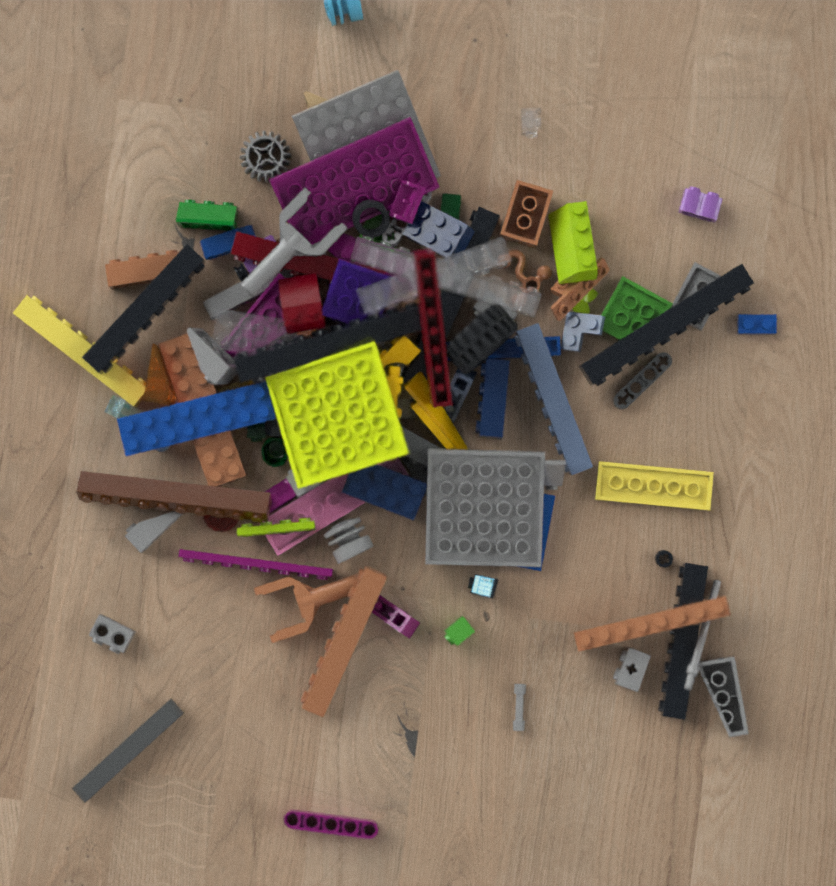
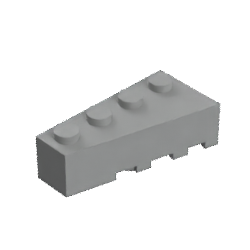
[698,656,749,737]

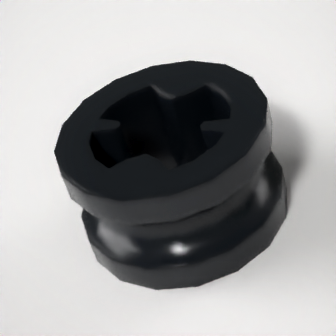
[234,263,248,281]
[655,550,673,568]

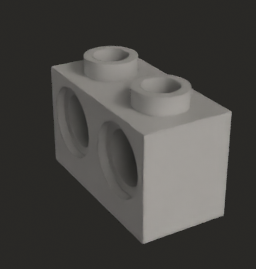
[89,614,136,654]

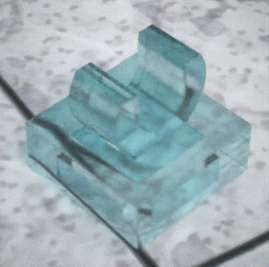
[105,395,130,418]

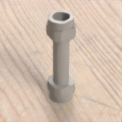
[513,684,526,731]

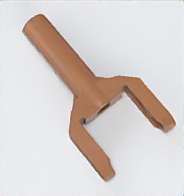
[253,574,358,643]

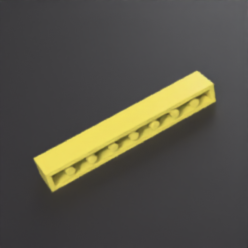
[13,295,150,408]

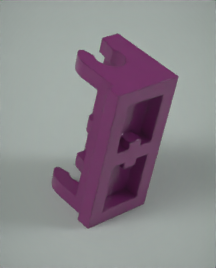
[389,180,426,224]
[265,478,297,513]

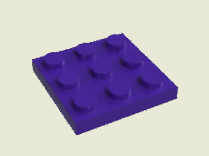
[322,259,395,324]

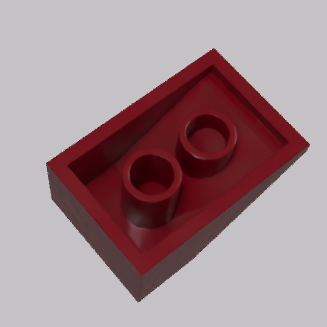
[278,273,325,334]

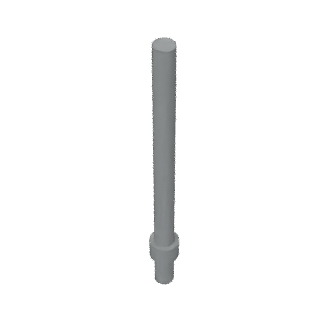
[684,580,721,690]

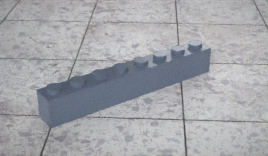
[514,323,593,475]

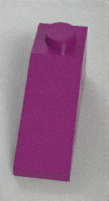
[372,595,420,639]

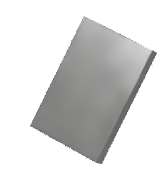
[671,262,720,331]

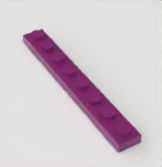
[178,549,333,580]

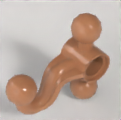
[496,250,552,308]

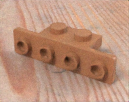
[550,257,610,321]

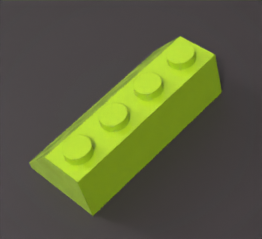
[548,201,598,284]

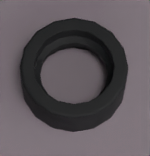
[352,199,390,238]

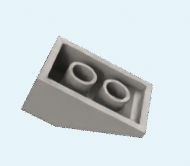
[187,327,238,385]

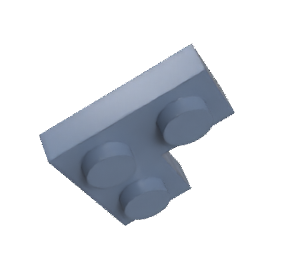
[561,312,605,352]

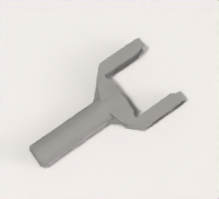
[240,188,347,297]

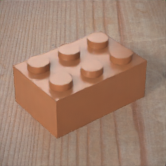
[499,180,553,249]

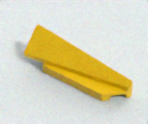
[404,372,468,450]

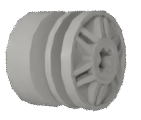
[324,517,374,564]

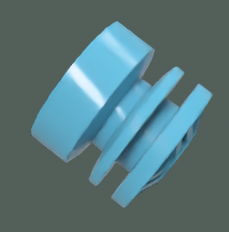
[324,0,364,26]

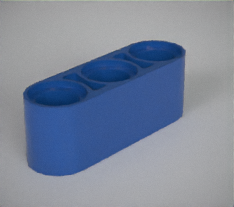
[200,225,256,260]

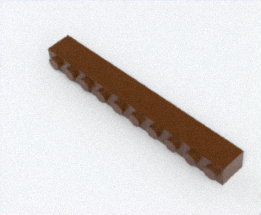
[76,471,272,523]

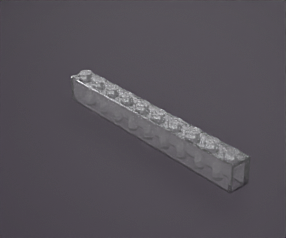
[351,236,542,318]

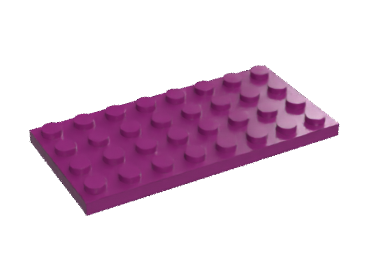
[269,117,440,245]

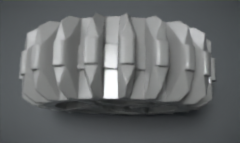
[240,131,291,182]

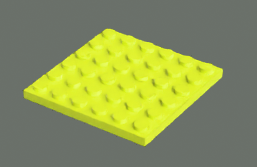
[265,341,409,489]

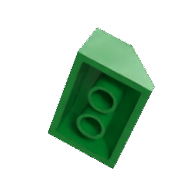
[176,199,238,231]

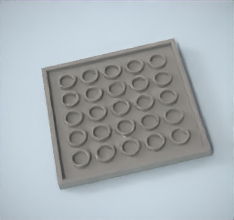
[292,70,441,178]
[425,449,545,567]

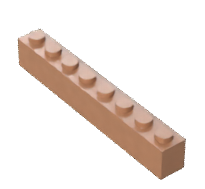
[300,565,387,717]
[574,596,731,652]

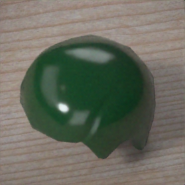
[261,437,289,468]

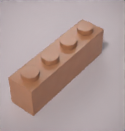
[105,250,179,289]

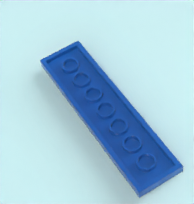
[117,381,276,457]

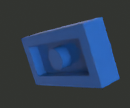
[737,314,777,334]

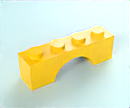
[380,335,421,367]

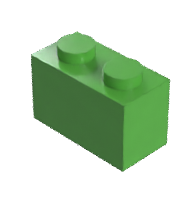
[444,616,475,646]

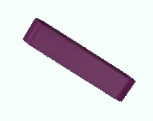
[284,809,379,839]

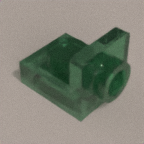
[246,422,267,442]

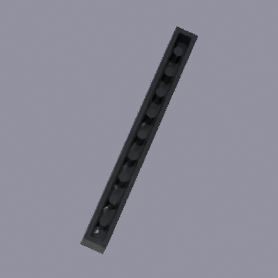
[401,206,500,384]
[578,264,754,386]
[233,302,422,382]

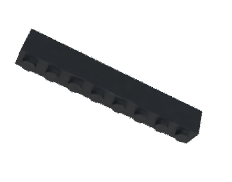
[82,244,205,374]
[658,563,708,720]

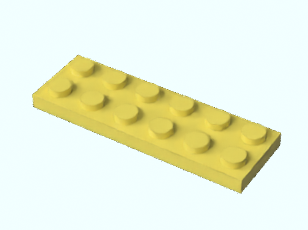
[595,461,714,511]

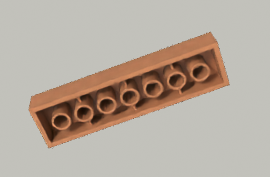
[159,333,248,487]

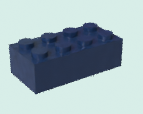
[475,359,510,440]
[342,464,427,521]

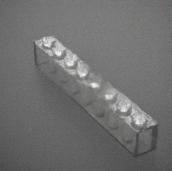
[356,237,511,315]

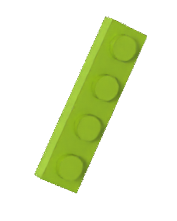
[237,518,316,537]

